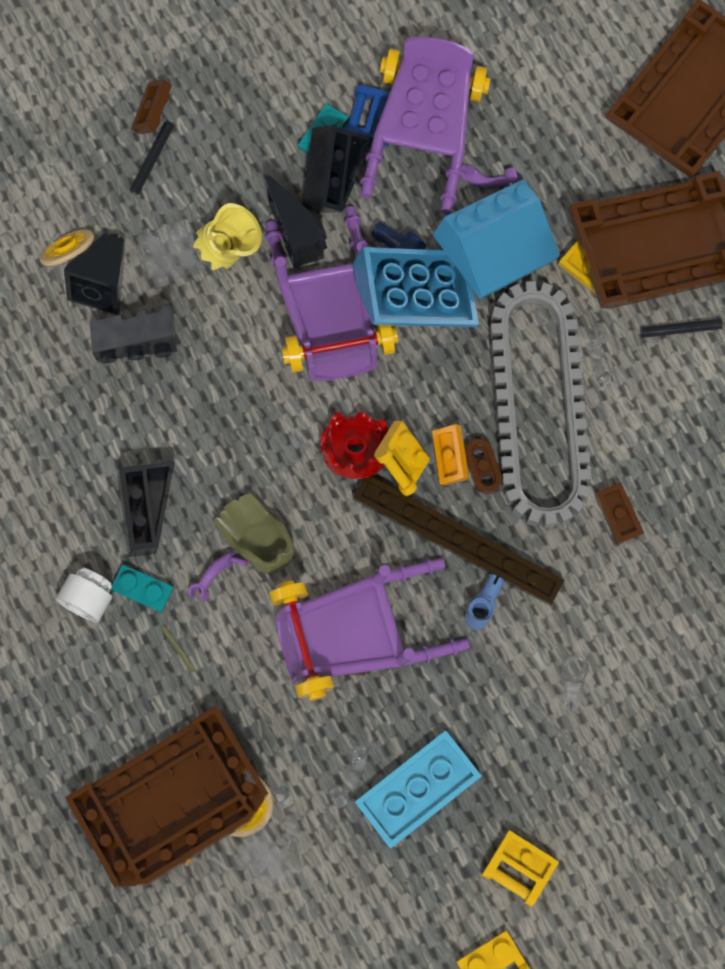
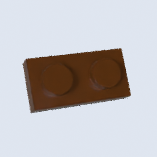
[131,80,172,134]
[594,482,644,545]

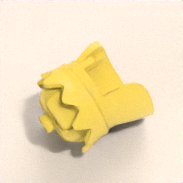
[193,203,262,270]

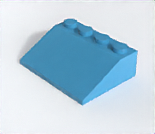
[433,179,560,300]
[353,247,479,327]

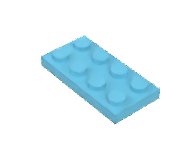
[355,730,482,849]

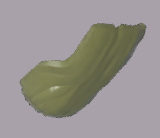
[213,492,295,574]

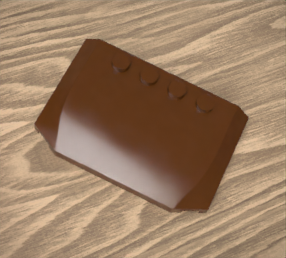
[65,706,269,888]

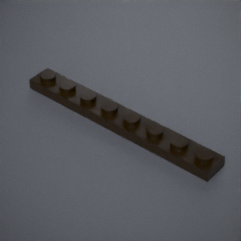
[353,476,565,606]

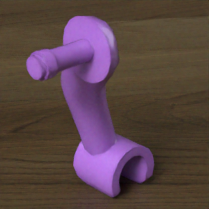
[461,165,520,189]
[188,551,248,601]

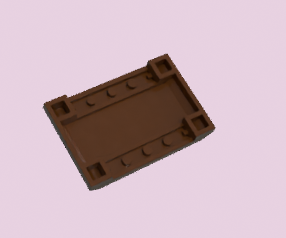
[605,0,725,179]
[568,171,725,309]

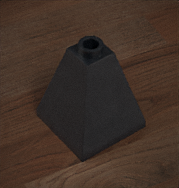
[64,233,125,315]

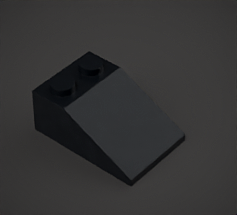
[265,176,327,269]

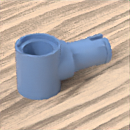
[464,574,505,630]

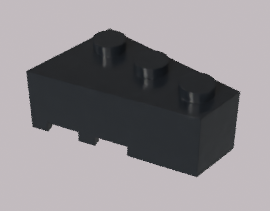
[302,125,373,213]
[90,304,177,363]
[117,461,175,557]

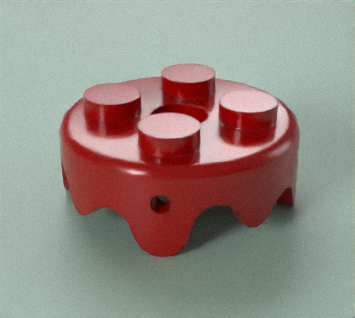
[321,412,388,479]

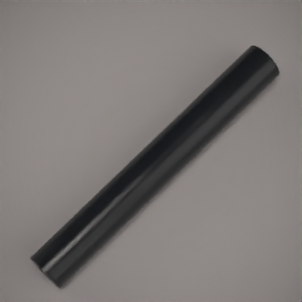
[129,122,174,195]
[640,318,723,338]

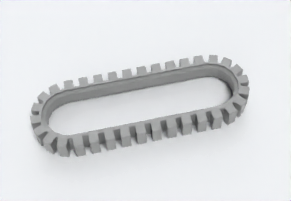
[489,281,592,528]

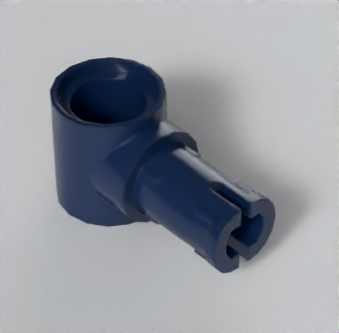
[371,222,426,250]

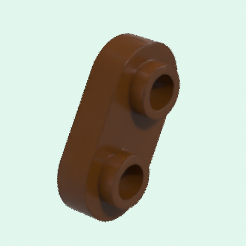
[465,439,502,494]

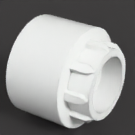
[55,568,112,623]

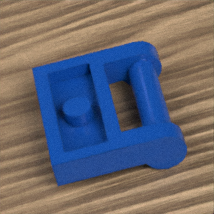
[344,85,390,147]

